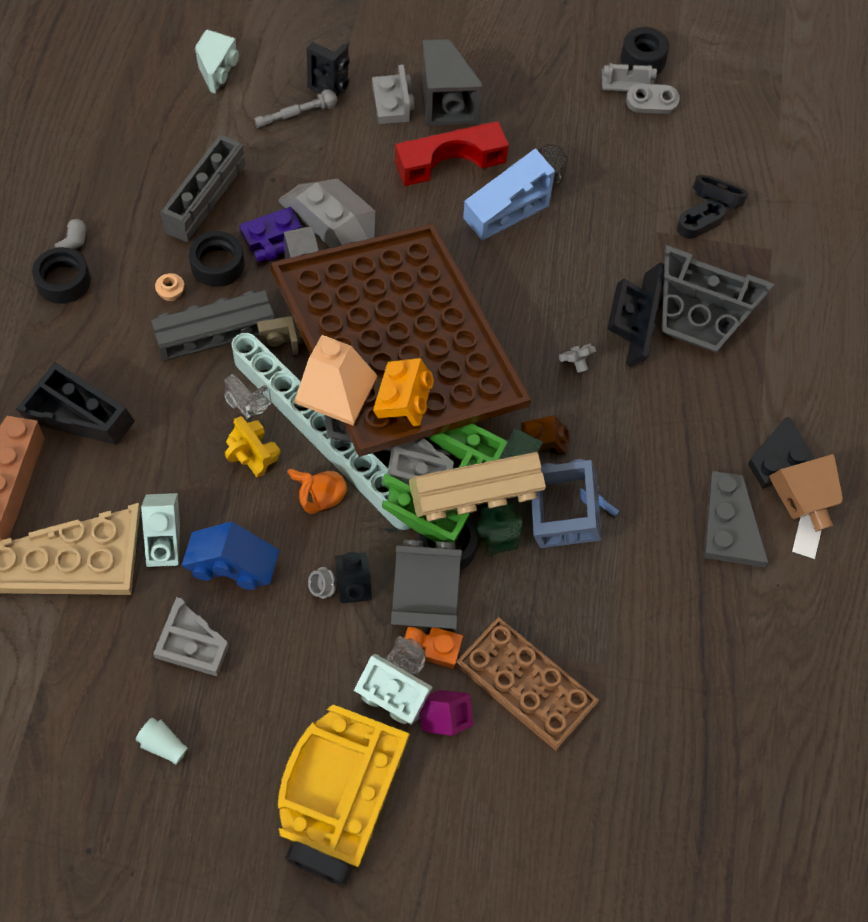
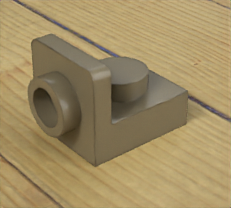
[257,316,303,356]

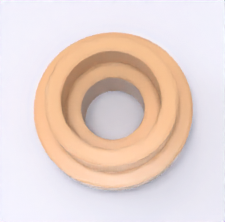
[155,273,185,301]

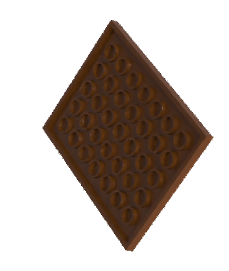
[271,223,531,457]

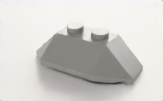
[279,178,375,248]

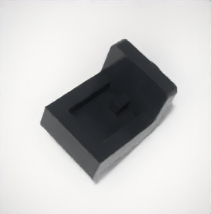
[335,552,372,603]

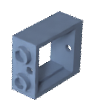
[532,459,602,548]

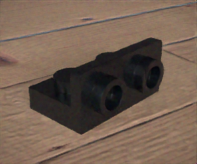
[307,42,350,96]

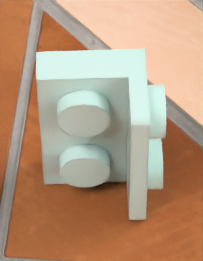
[354,654,433,724]

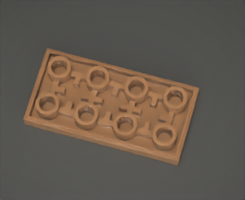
[456,617,599,751]

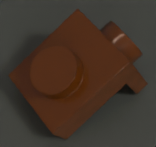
[521,415,570,455]

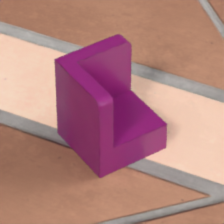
[420,690,474,736]

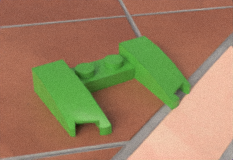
[382,424,508,543]

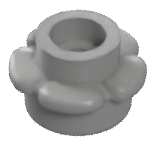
[308,567,337,599]

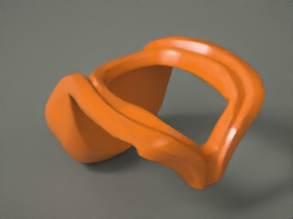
[287,469,347,514]

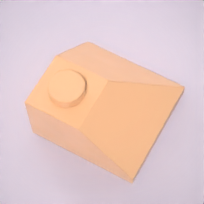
[295,335,378,426]

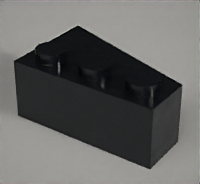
[16,362,135,445]

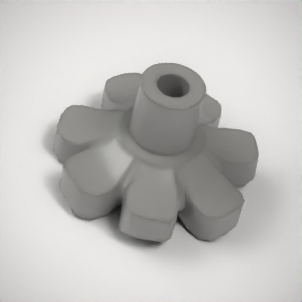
[559,343,596,372]

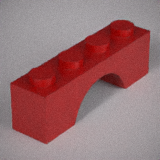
[395,121,509,187]

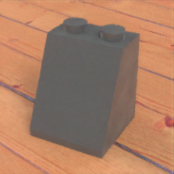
[421,39,482,126]

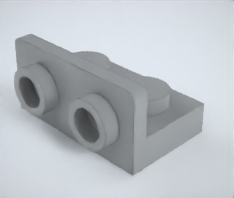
[372,64,414,124]

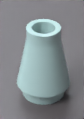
[135,717,188,765]

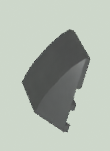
[662,245,775,353]

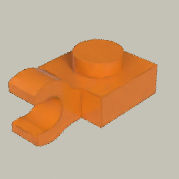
[403,627,463,669]

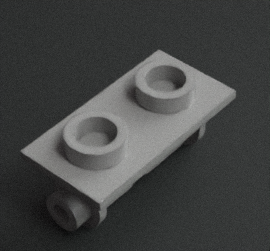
[602,63,657,91]

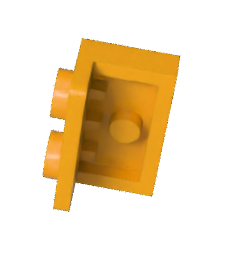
[373,358,434,426]

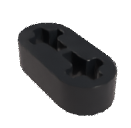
[677,199,726,239]
[285,841,352,887]

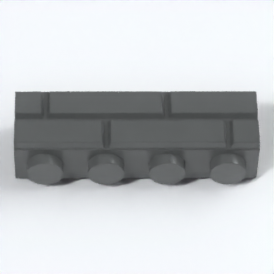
[160,135,245,242]
[151,290,275,361]

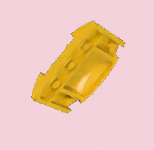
[278,705,410,867]

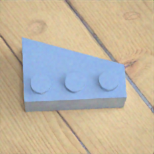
[463,148,555,241]

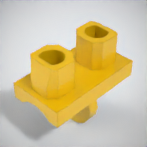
[225,416,280,477]

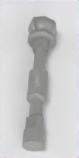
[254,89,337,128]

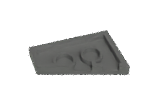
[703,471,768,568]

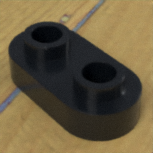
[693,175,748,209]

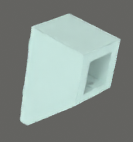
[195,29,239,93]
[141,493,180,567]

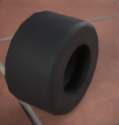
[620,27,670,75]

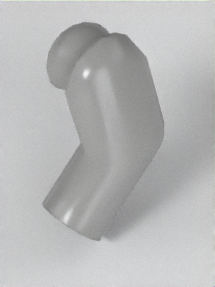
[54,219,87,250]

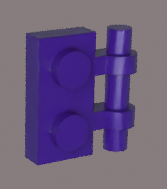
[239,206,302,263]

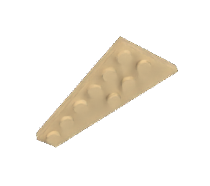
[0,503,140,595]

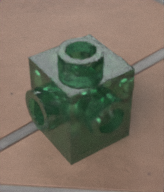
[476,502,523,555]

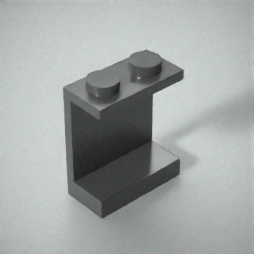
[391,540,462,629]

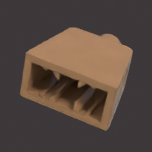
[769,454,843,532]

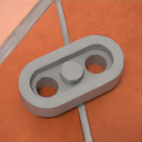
[626,84,680,114]

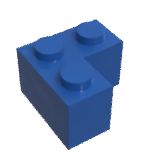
[181,521,279,590]

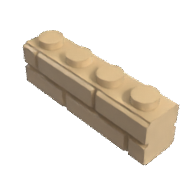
[409,452,546,522]

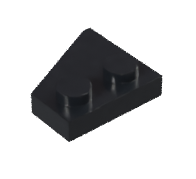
[748,417,815,489]

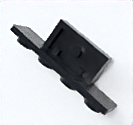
[607,262,665,367]

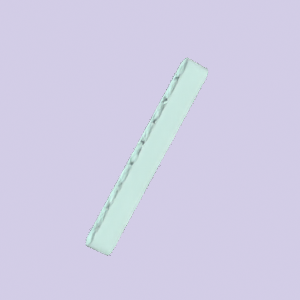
[232,333,410,530]

